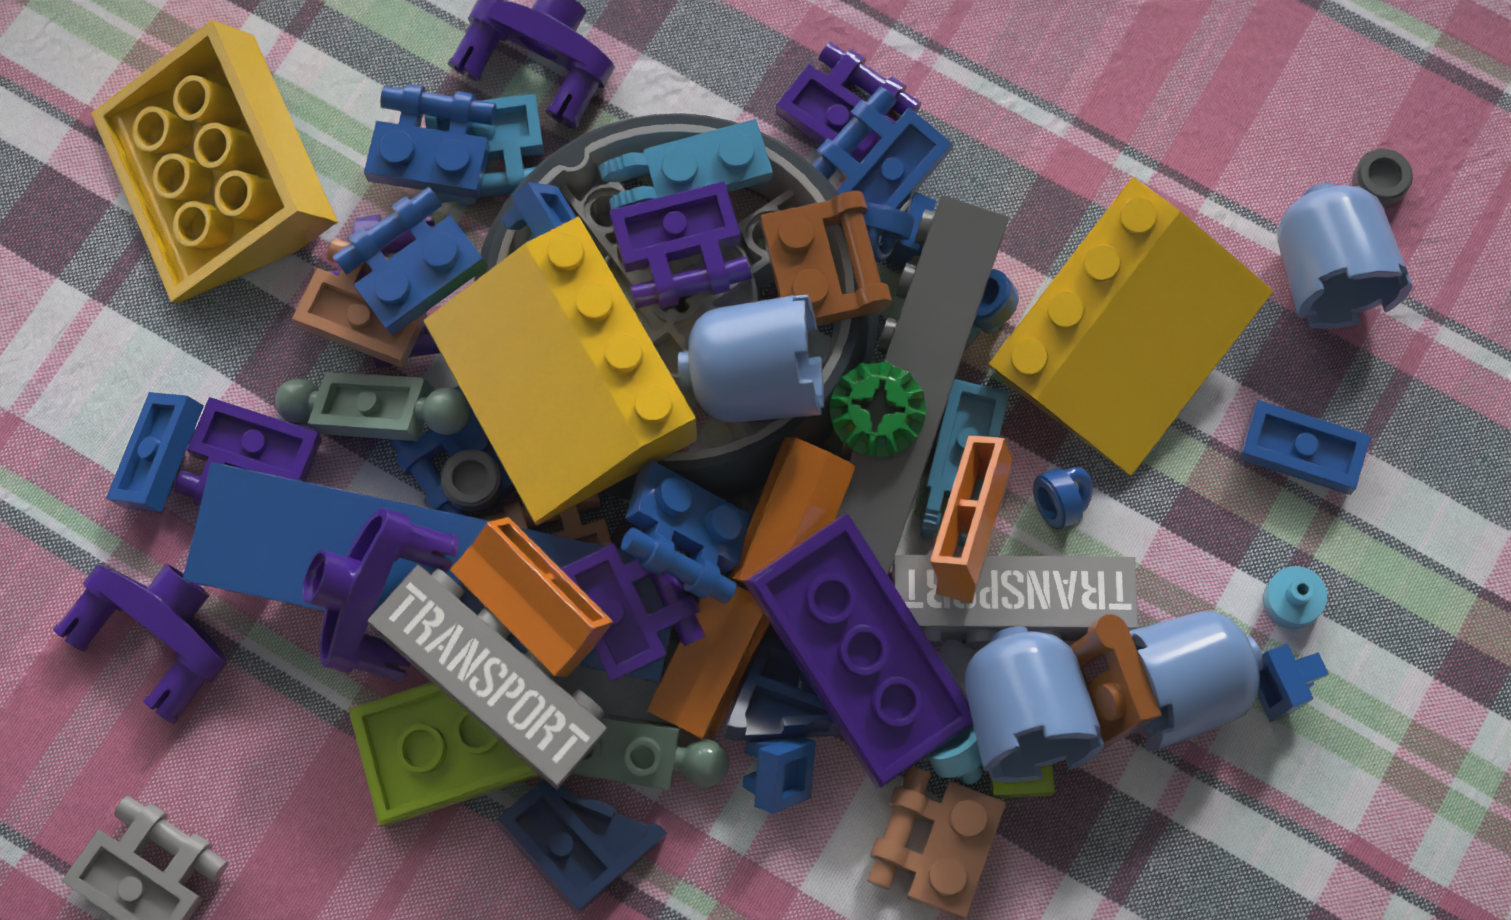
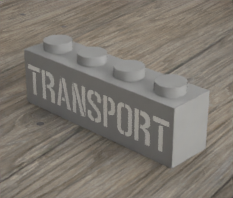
[891,555,1138,649]
[367,565,607,790]

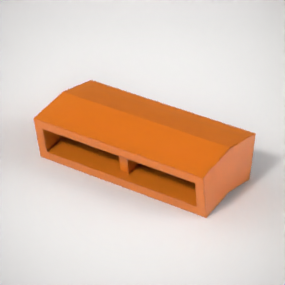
[930,435,1013,604]
[728,437,856,585]
[450,517,613,677]
[647,584,770,740]

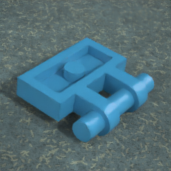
[424,93,544,206]

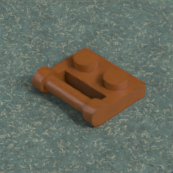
[760,191,893,326]
[1070,614,1161,750]

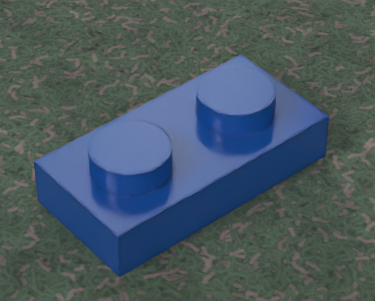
[106,392,204,513]
[1238,400,1371,495]

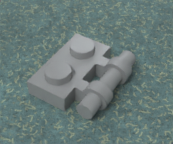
[61,796,228,920]

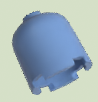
[1277,183,1413,329]
[678,294,824,422]
[1130,611,1263,751]
[965,626,1104,783]

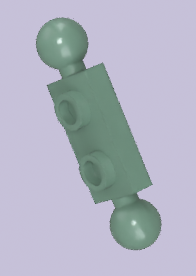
[275,372,471,441]
[571,713,729,790]

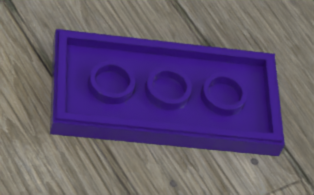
[744,514,973,788]

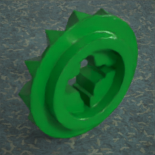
[830,361,926,457]

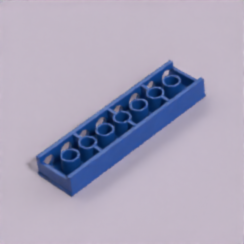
[182,462,682,683]

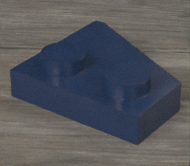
[724,635,842,741]
[496,779,667,915]

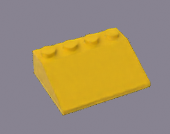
[91,20,338,304]
[989,177,1274,477]
[423,216,697,525]

